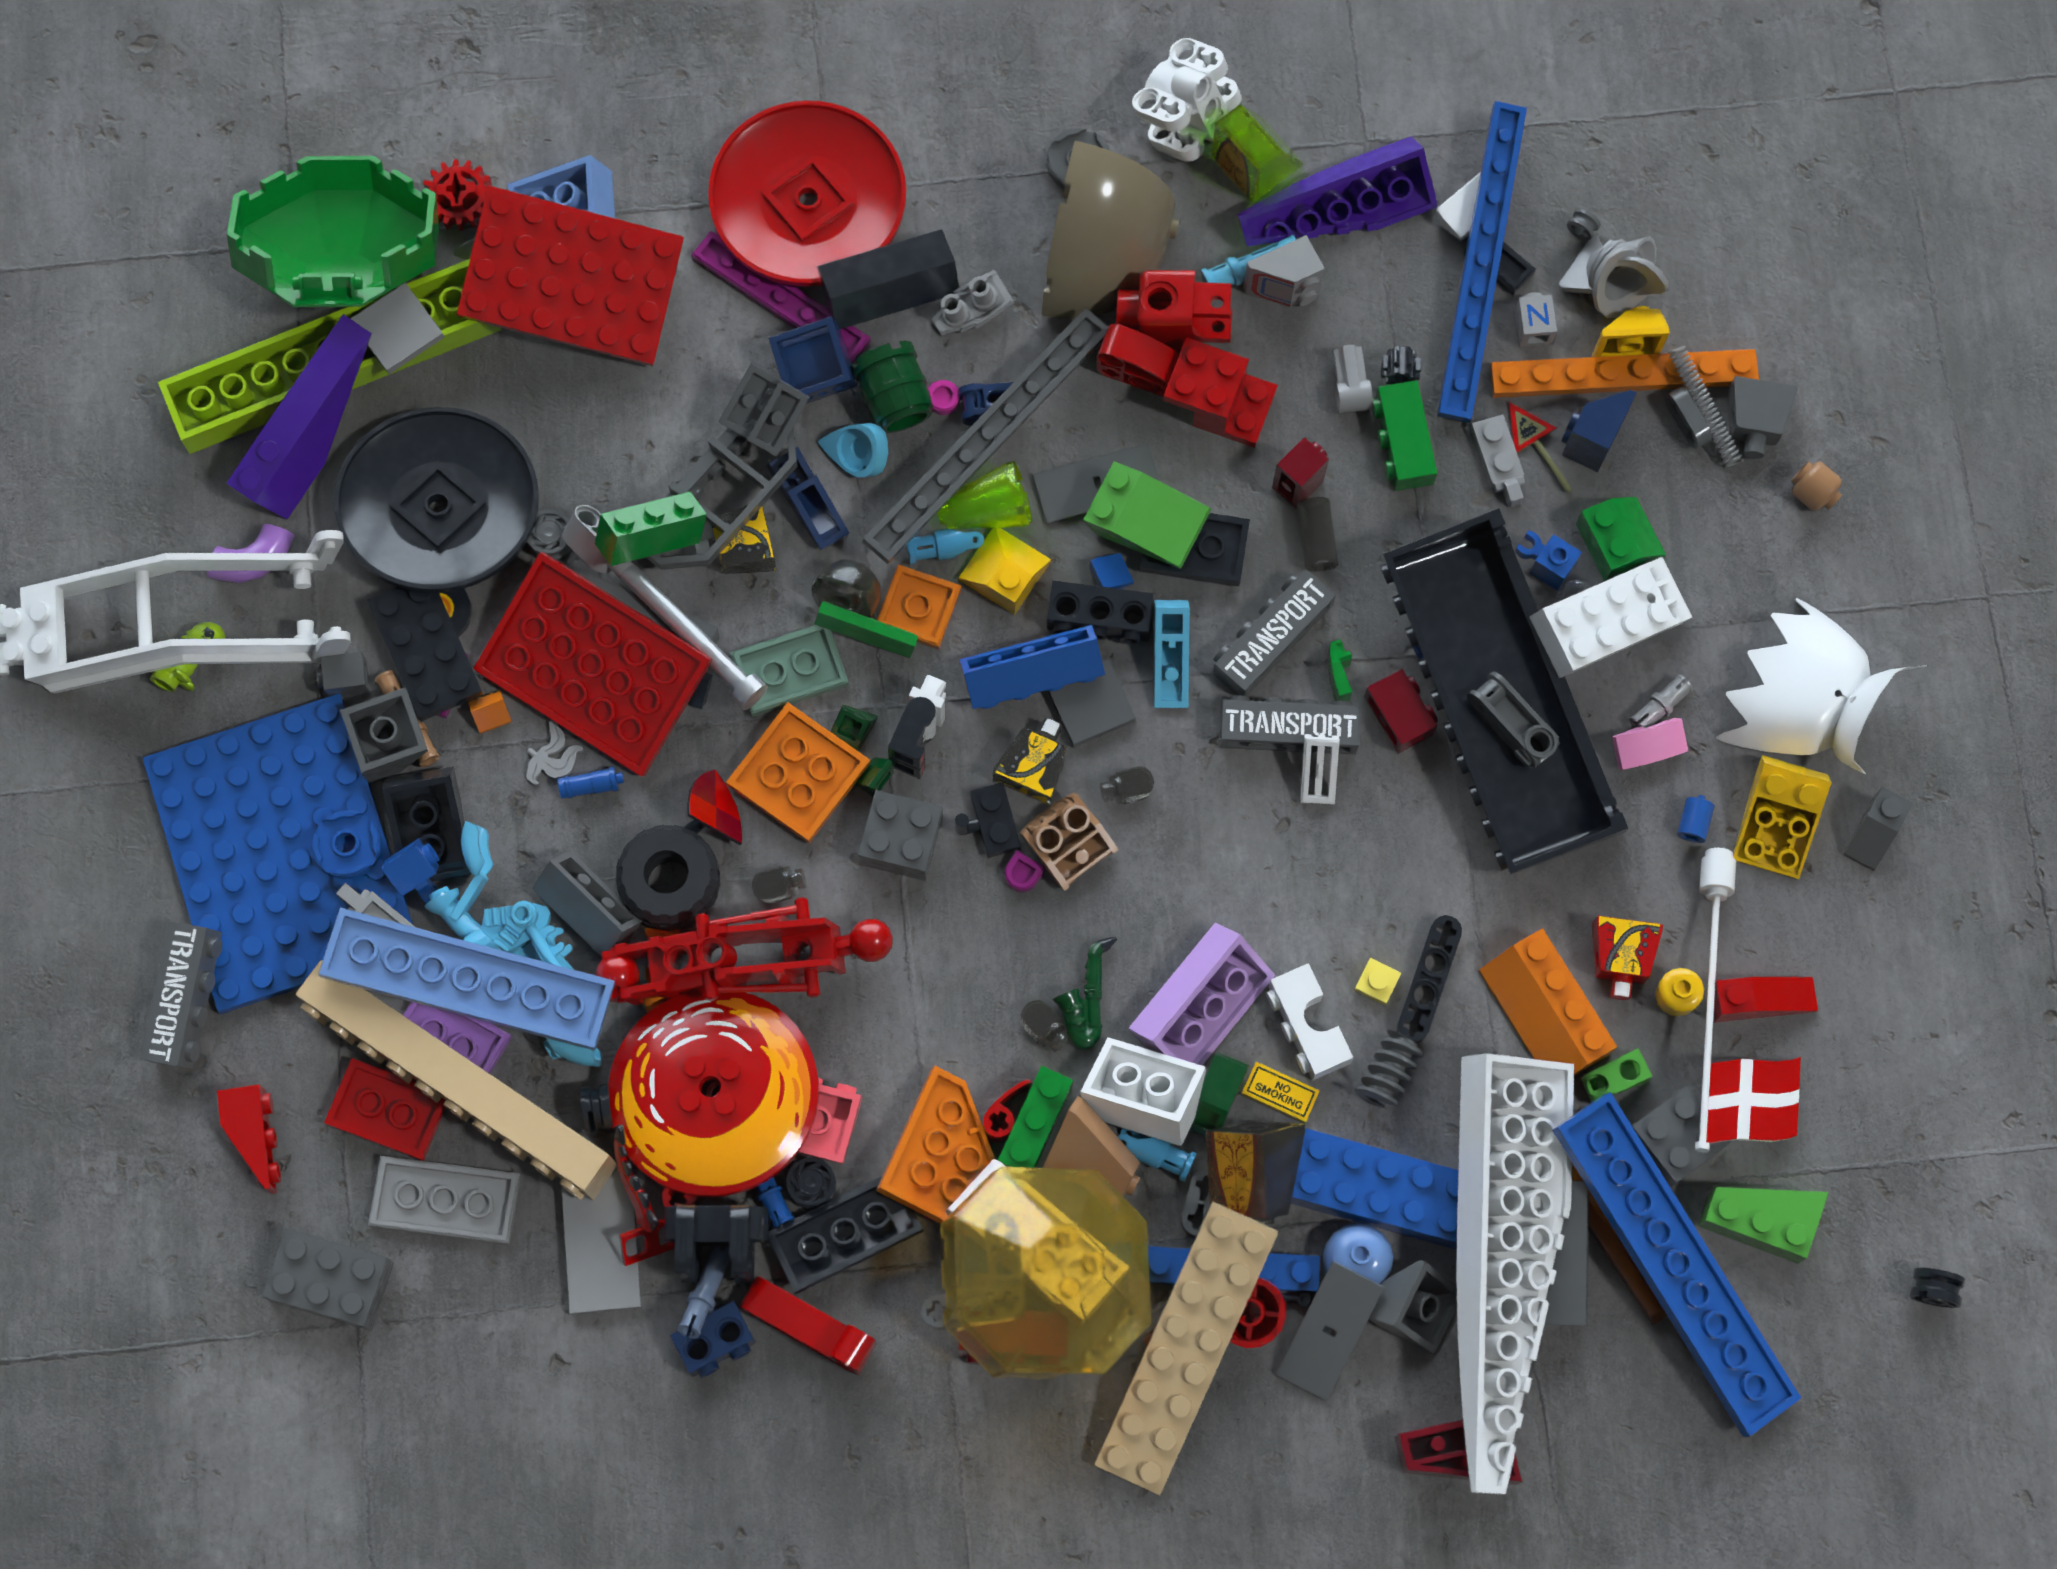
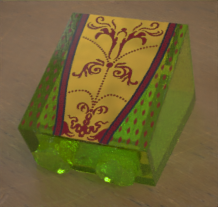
[1211,104,1303,203]

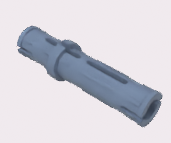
[678,1247,731,1339]

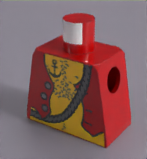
[1592,915,1664,1000]

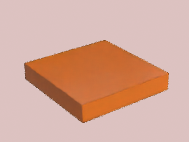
[877,564,962,650]

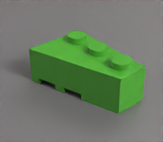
[1698,1187,1829,1264]

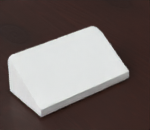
[1436,173,1480,241]

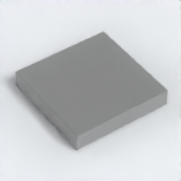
[351,283,444,374]

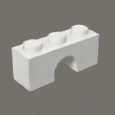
[1266,963,1353,1081]

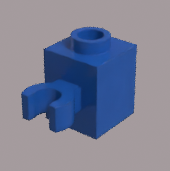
[1515,531,1582,591]
[381,838,439,904]

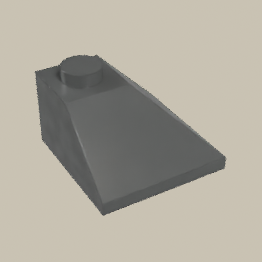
[1369,1260,1457,1355]

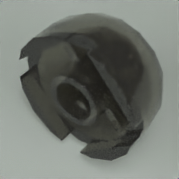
[811,559,881,618]

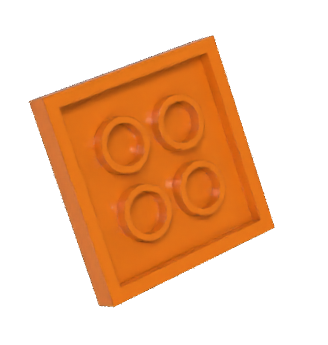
[726,702,871,844]

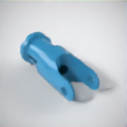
[907,528,984,565]
[1118,1128,1197,1182]

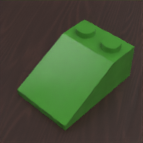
[1083,461,1211,569]

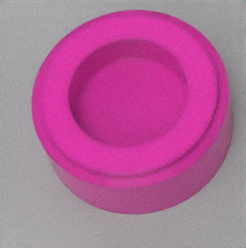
[928,380,960,415]

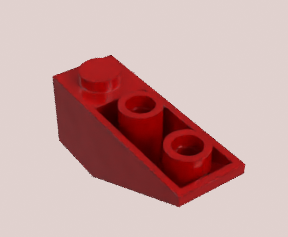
[217,1084,281,1194]

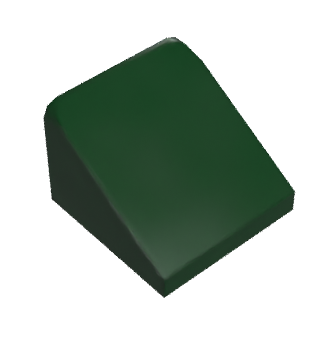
[855,757,894,797]

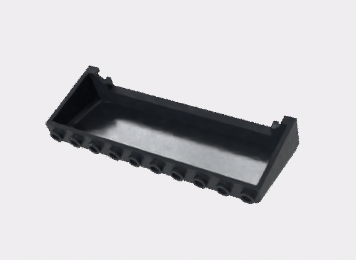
[1380,508,1628,875]

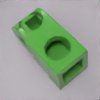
[1580,1048,1653,1102]

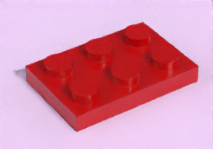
[324,1058,446,1161]

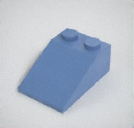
[508,155,615,218]

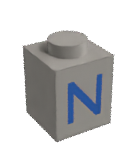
[1515,292,1557,347]

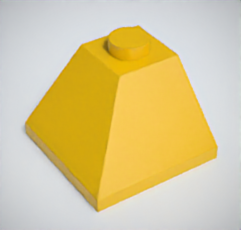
[1592,306,1670,357]
[958,525,1051,615]

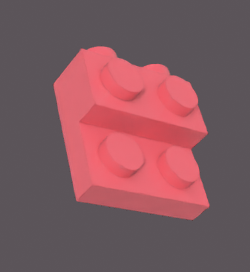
[798,1078,863,1165]

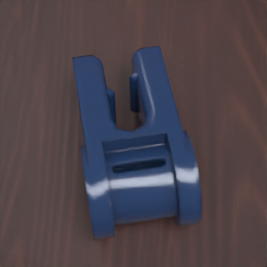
[958,382,1014,426]

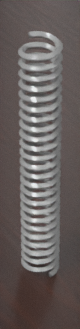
[1668,345,1744,467]

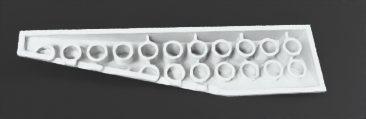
[1457,1053,1574,1494]

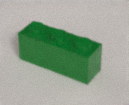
[1372,380,1438,491]
[595,492,707,566]
[998,1065,1073,1182]

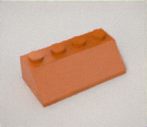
[1478,928,1617,1076]

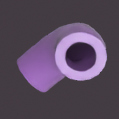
[207,524,295,583]

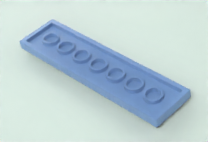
[319,907,615,1051]

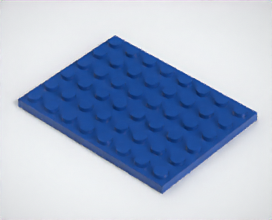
[143,694,414,1015]

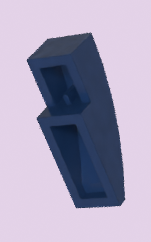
[766,447,850,550]

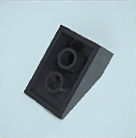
[382,766,471,882]

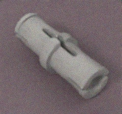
[1629,674,1693,728]

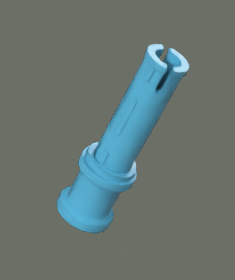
[1200,235,1296,286]

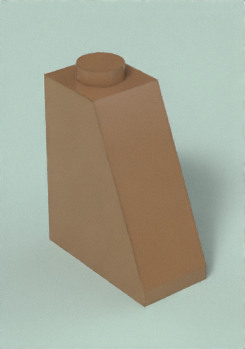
[1043,1096,1141,1205]

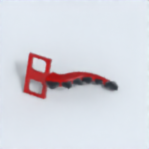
[613,1124,675,1267]

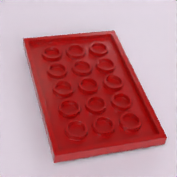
[456,185,684,367]
[473,552,713,777]

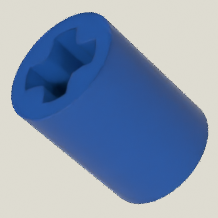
[1677,795,1715,843]

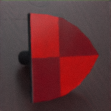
[684,769,742,845]

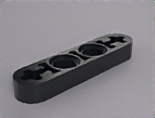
[1396,915,1462,1044]

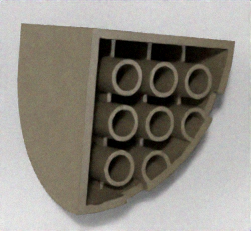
[1041,141,1180,319]

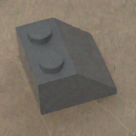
[340,687,428,783]

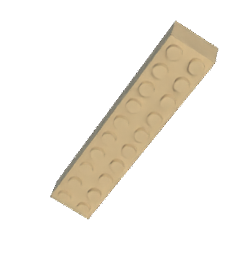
[295,960,617,1201]

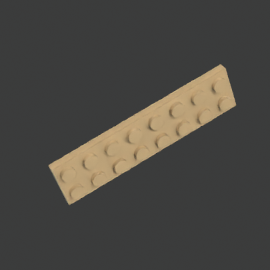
[1094,1201,1279,1495]

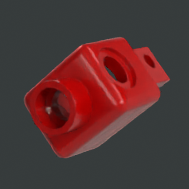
[1116,270,1232,352]

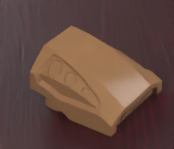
[1019,792,1119,891]

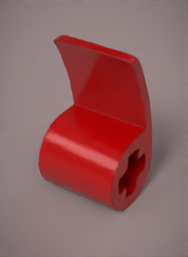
[983,1079,1032,1143]

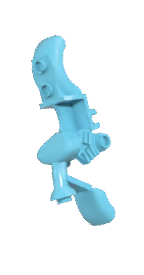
[425,821,603,1067]

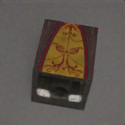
[1205,1120,1305,1225]

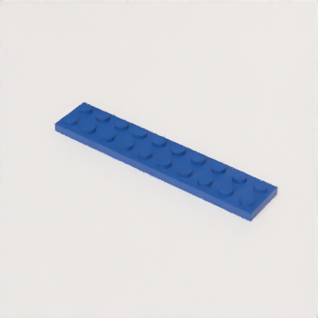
[1552,1092,1801,1437]

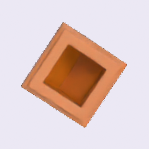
[468,691,512,734]

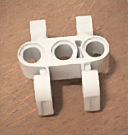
[1132,38,1242,162]

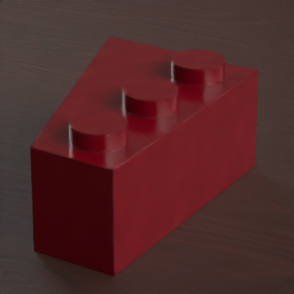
[1394,1419,1522,1485]

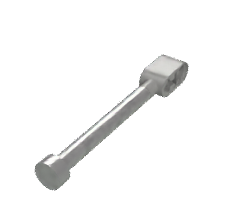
[562,505,768,710]

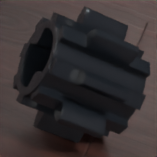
[1381,345,1422,385]

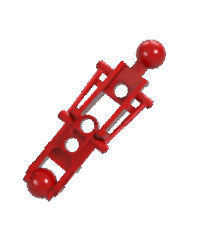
[596,897,893,1005]

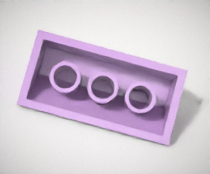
[1128,923,1275,1066]

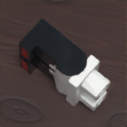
[888,675,946,779]

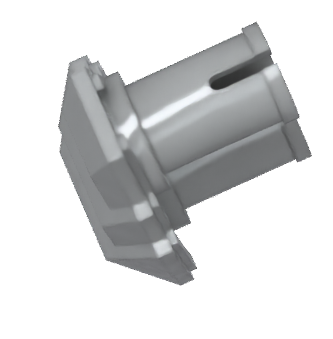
[932,270,1015,336]

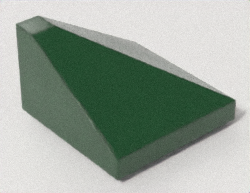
[830,704,878,750]

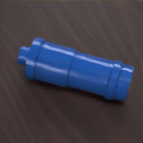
[558,767,624,799]

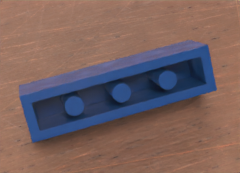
[960,625,1105,709]

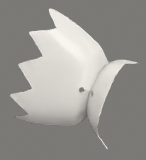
[1716,598,1927,774]

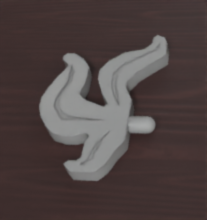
[526,719,584,786]

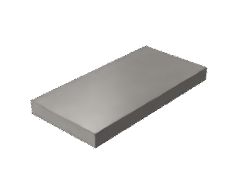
[368,1156,521,1245]
[561,1167,642,1315]

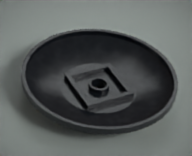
[334,407,539,593]

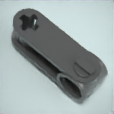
[1467,672,1560,768]

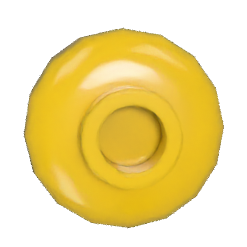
[1655,968,1704,1017]

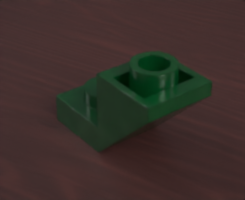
[1190,1052,1249,1138]

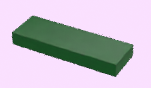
[814,602,918,658]

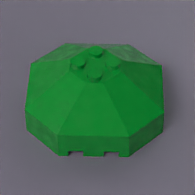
[227,156,439,307]

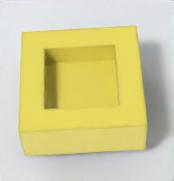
[1354,958,1401,1006]

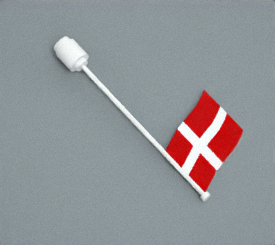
[1695,848,1801,1153]

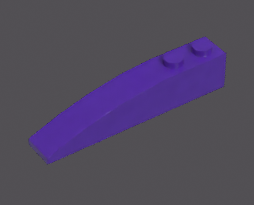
[1237,136,1438,246]
[226,314,372,519]

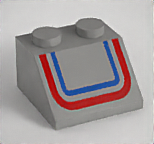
[1243,235,1325,308]

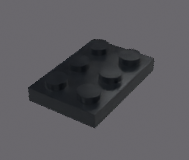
[1139,513,1250,587]

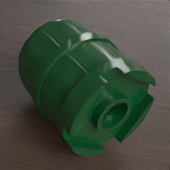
[851,340,933,433]

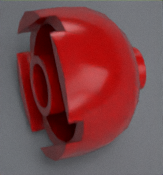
[1230,1277,1287,1348]

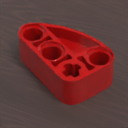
[1097,324,1179,397]

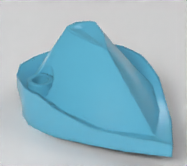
[817,423,888,477]

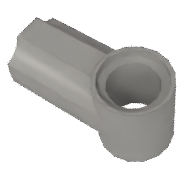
[1333,345,1373,413]

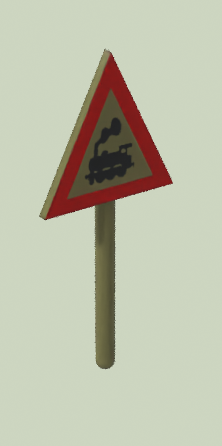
[1509,402,1572,493]

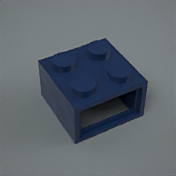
[768,317,858,404]

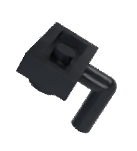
[955,782,1021,858]

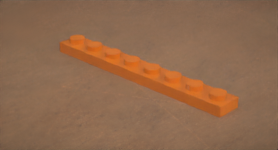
[1490,349,1759,398]

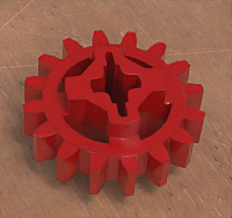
[423,159,492,231]

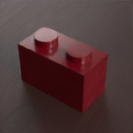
[1272,437,1329,509]
[1364,668,1438,754]

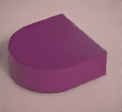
[1005,850,1046,893]

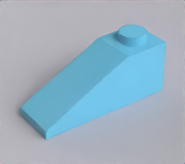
[1154,600,1190,708]

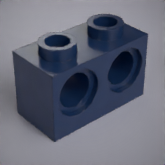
[670,1301,756,1378]

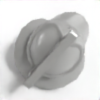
[1559,235,1669,318]

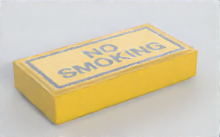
[1241,1062,1320,1124]

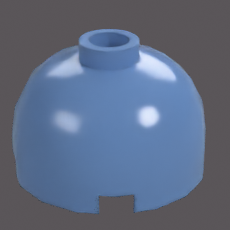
[1322,1223,1394,1284]

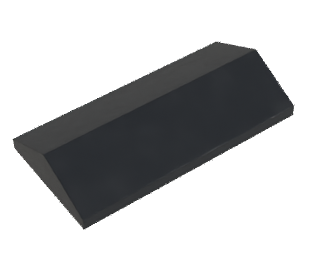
[816,229,959,329]
[768,1176,924,1295]

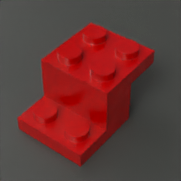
[1163,337,1278,448]

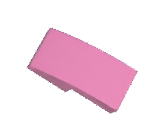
[1612,718,1688,770]

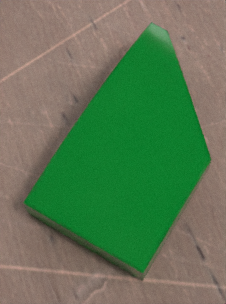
[1328,639,1352,701]

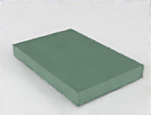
[731,625,849,717]

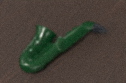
[1052,937,1117,1049]

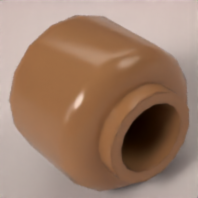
[1791,461,1842,511]

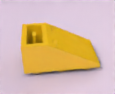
[1733,755,1832,879]

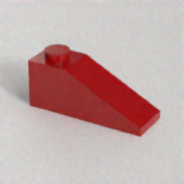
[1713,977,1818,1023]

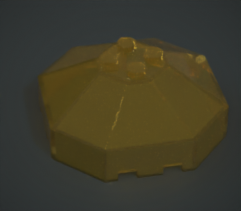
[941,1167,1151,1379]

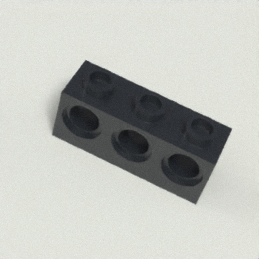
[1047,580,1153,644]

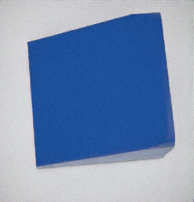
[1090,553,1134,589]

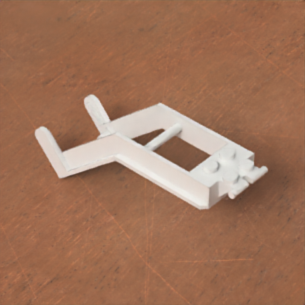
[0,530,351,694]

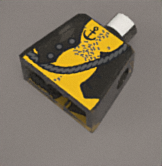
[695,505,777,574]
[992,718,1067,806]

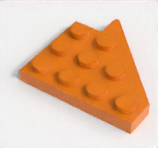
[876,1066,995,1239]

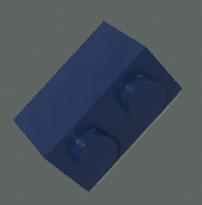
[1561,390,1637,472]

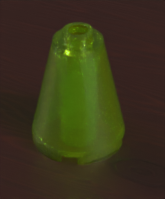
[937,461,1032,530]

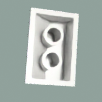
[1081,1038,1206,1146]

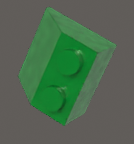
[1576,497,1666,582]

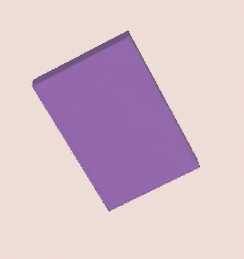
[403,1002,512,1074]

